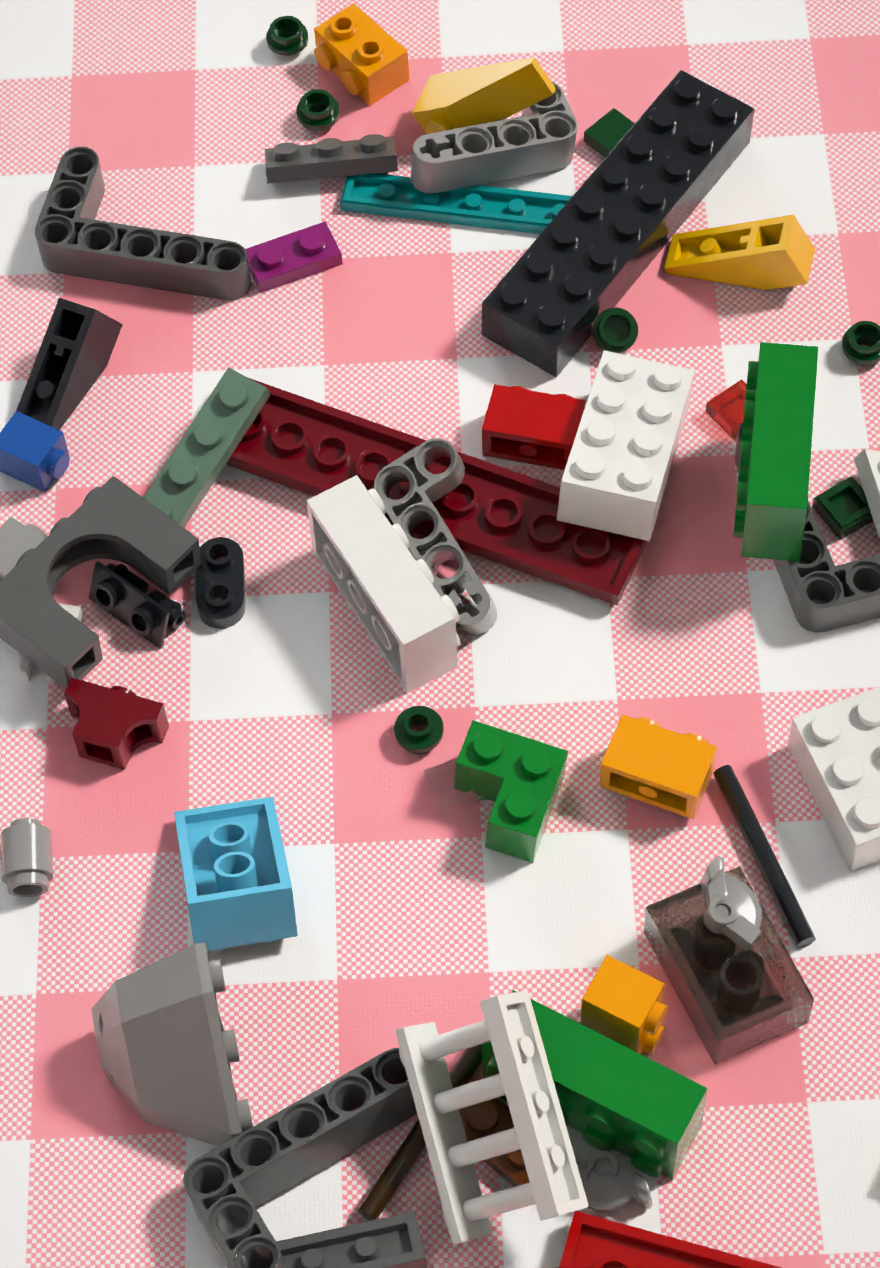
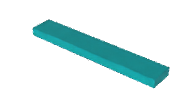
[340,173,572,234]

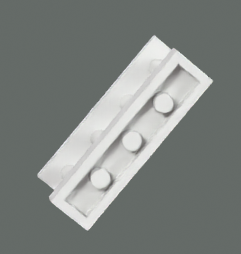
[395,990,589,1245]

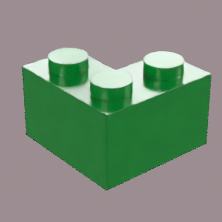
[454,720,568,863]

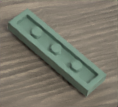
[143,367,271,528]

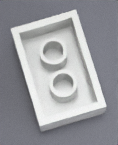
[787,687,880,872]

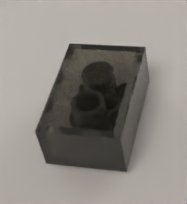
[644,866,814,1065]

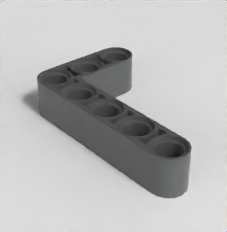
[35,146,251,300]
[734,422,880,633]
[183,1048,417,1268]

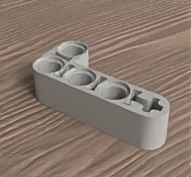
[410,81,578,193]
[374,438,497,635]

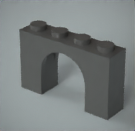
[0,475,201,689]

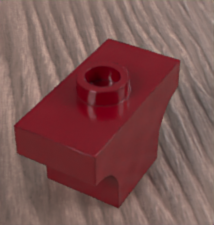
[64,677,169,770]

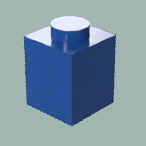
[0,411,70,492]

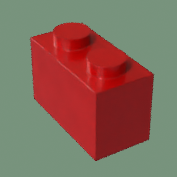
[482,384,585,470]

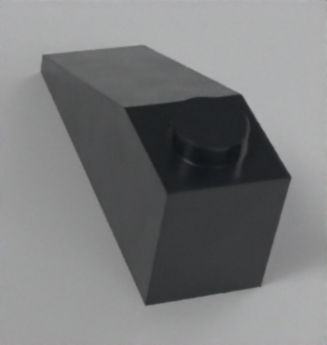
[16,297,123,430]

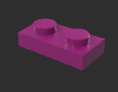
[245,221,343,293]

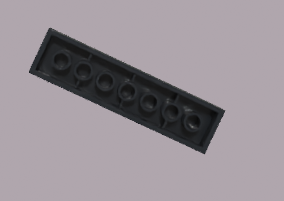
[481,70,755,378]

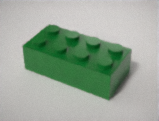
[733,342,818,562]
[482,990,708,1180]

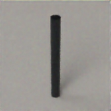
[713,765,816,948]

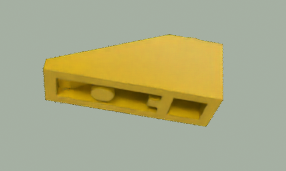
[412,57,556,134]
[664,214,815,290]

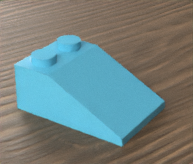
[174,797,298,951]

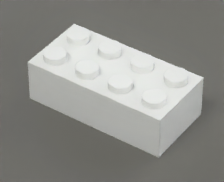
[557,350,695,541]
[306,475,461,694]

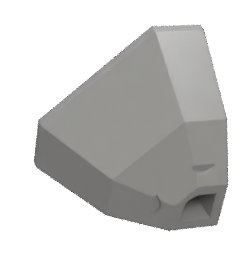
[91,942,253,1146]

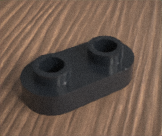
[196,537,246,629]

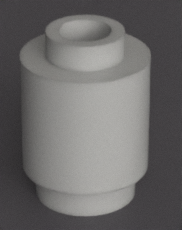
[0,818,53,897]

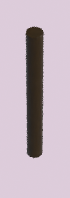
[357,1044,482,1221]

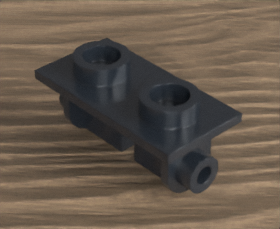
[89,561,186,649]

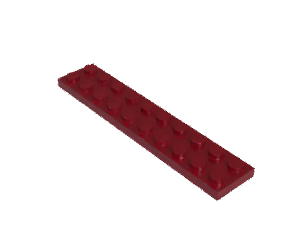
[226,378,648,606]

